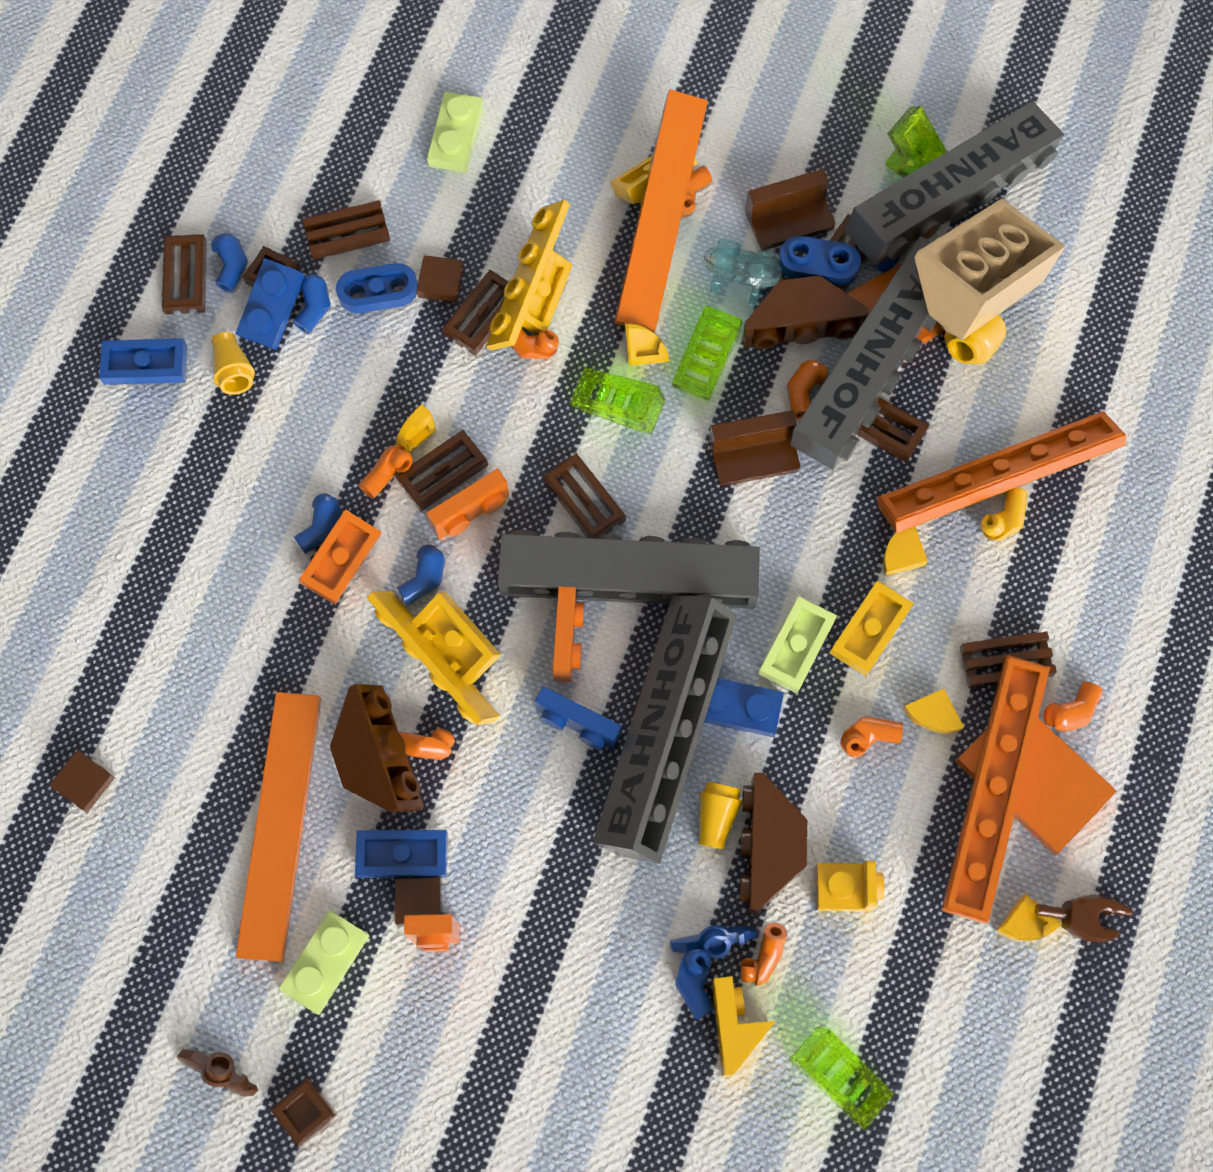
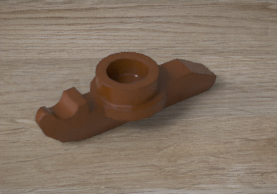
[176,1049,258,1097]

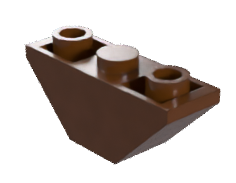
[742,276,869,349]
[330,684,424,812]
[739,772,808,915]

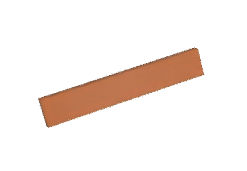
[614,89,708,332]
[877,411,1126,533]
[941,655,1050,924]
[236,692,322,963]

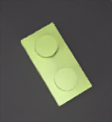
[427,92,484,173]
[759,596,837,694]
[278,910,370,1015]

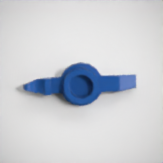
[670,925,759,959]

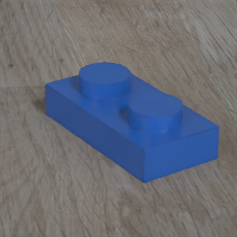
[235,258,305,351]
[99,338,187,385]
[704,678,784,738]
[535,686,622,750]
[355,830,448,878]

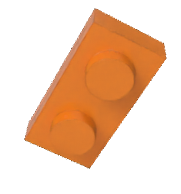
[426,468,510,540]
[299,509,382,605]
[553,586,585,682]
[404,914,460,952]

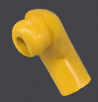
[981,488,1028,541]

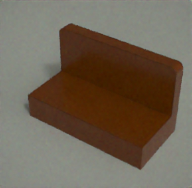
[745,169,835,251]
[709,410,800,486]

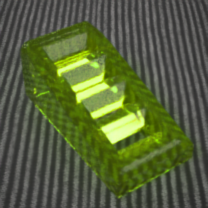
[672,306,742,401]
[570,367,665,434]
[789,1026,895,1130]

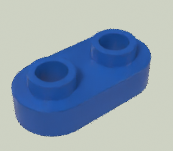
[779,236,861,287]
[336,263,418,313]

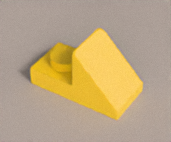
[712,977,775,1076]

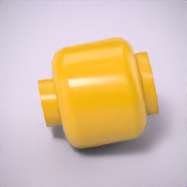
[944,314,1006,365]

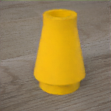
[211,332,255,395]
[698,781,743,850]

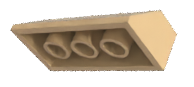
[914,199,1066,340]

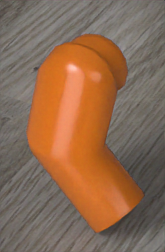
[682,165,713,217]
[511,328,559,359]
[787,360,828,419]
[358,445,413,499]
[1043,681,1103,732]
[841,716,903,757]
[398,728,455,760]
[740,922,787,986]

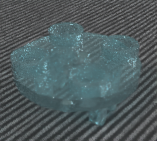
[703,239,782,306]

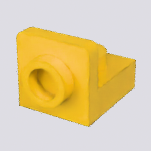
[816,860,884,912]

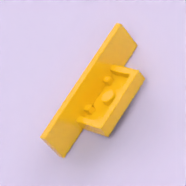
[486,199,573,351]
[366,591,501,725]

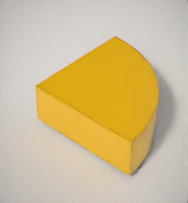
[624,323,669,366]
[396,404,436,453]
[883,526,928,576]
[903,688,964,734]
[996,894,1062,941]

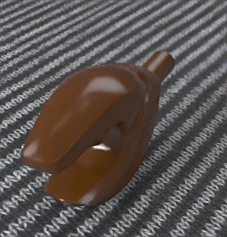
[1035,895,1133,943]

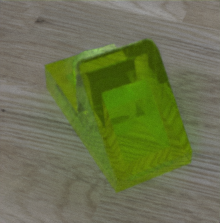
[885,106,947,178]

